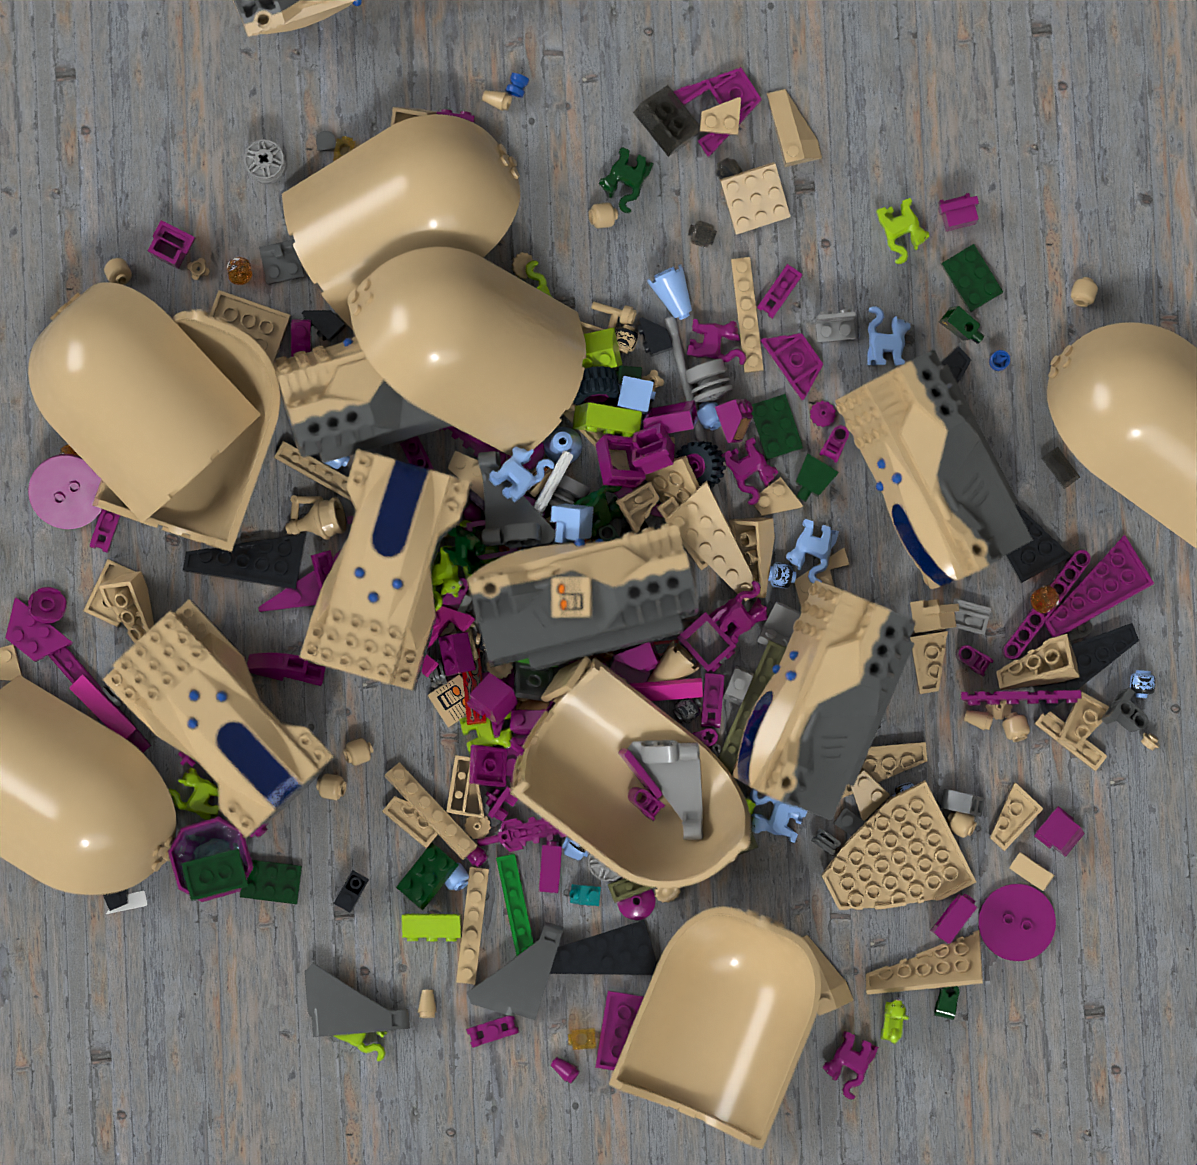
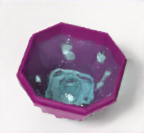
[168,817,253,902]

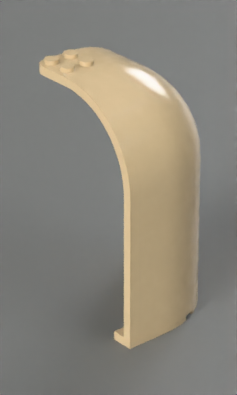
[282,114,520,331]
[348,247,586,457]
[28,282,261,523]
[93,309,280,552]
[1047,322,1197,549]
[511,658,751,888]
[0,675,176,895]
[609,907,821,1149]

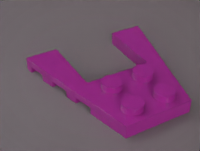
[667,68,762,158]

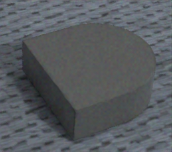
[316,130,337,152]

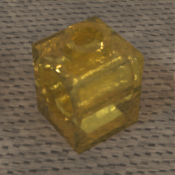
[333,136,357,162]
[568,1027,596,1050]

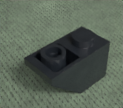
[302,310,346,342]
[636,317,673,357]
[333,870,369,913]

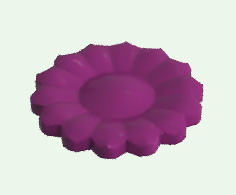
[810,401,836,427]

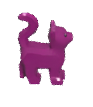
[687,319,746,365]
[721,437,778,505]
[709,581,768,644]
[823,1031,879,1100]

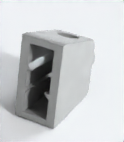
[723,665,754,705]

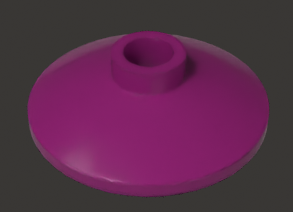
[617,889,656,920]

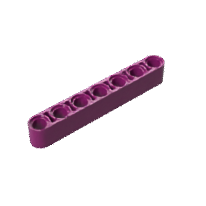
[1002,550,1091,659]

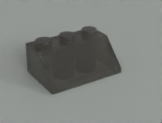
[633,85,700,157]

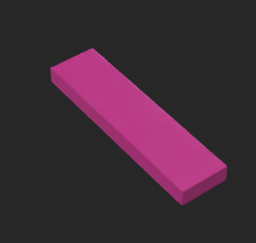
[69,674,137,740]
[629,678,703,701]

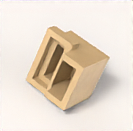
[910,599,959,633]

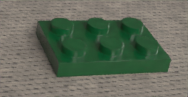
[941,244,1003,313]
[751,394,803,460]
[396,842,459,910]
[181,848,249,901]
[240,860,303,904]

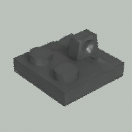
[259,239,304,285]
[514,662,553,702]

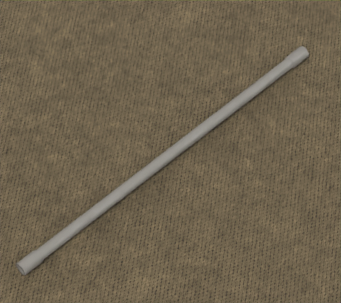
[664,317,751,611]

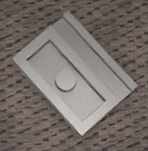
[953,598,991,635]

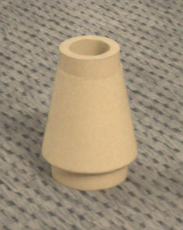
[482,90,512,111]
[964,710,994,730]
[418,990,437,1018]

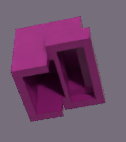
[938,193,979,232]
[147,220,196,269]
[632,423,675,474]
[467,673,518,725]
[1034,806,1085,857]

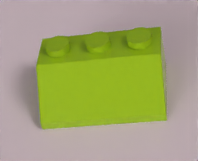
[582,327,623,368]
[401,913,462,942]

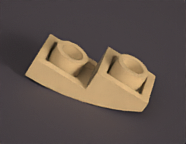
[1009,852,1055,891]

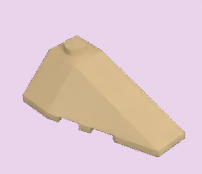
[767,89,822,167]
[801,935,853,1016]

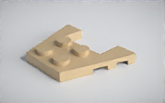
[794,548,849,607]

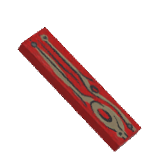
[462,648,486,725]

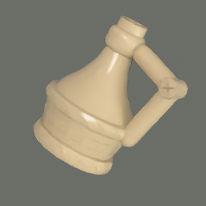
[285,495,346,540]

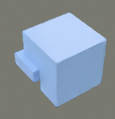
[617,376,656,415]
[551,503,593,543]

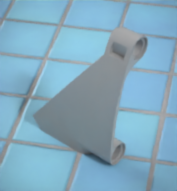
[627,740,703,840]

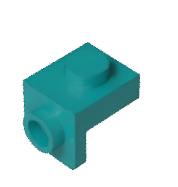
[569,884,601,906]

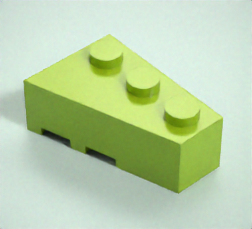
[572,402,642,437]

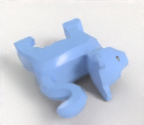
[867,306,911,366]
[489,446,555,502]
[786,519,839,583]
[750,789,807,843]

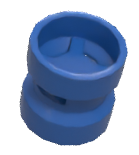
[505,73,529,98]
[989,350,1010,371]

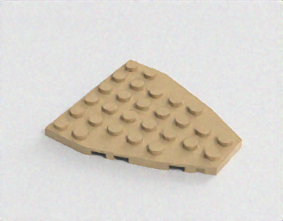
[821,780,976,910]

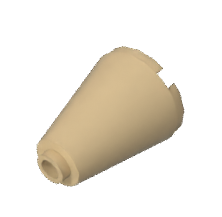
[648,641,700,682]

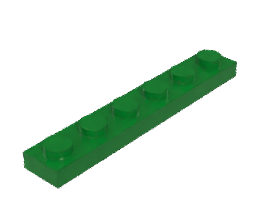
[496,854,534,956]

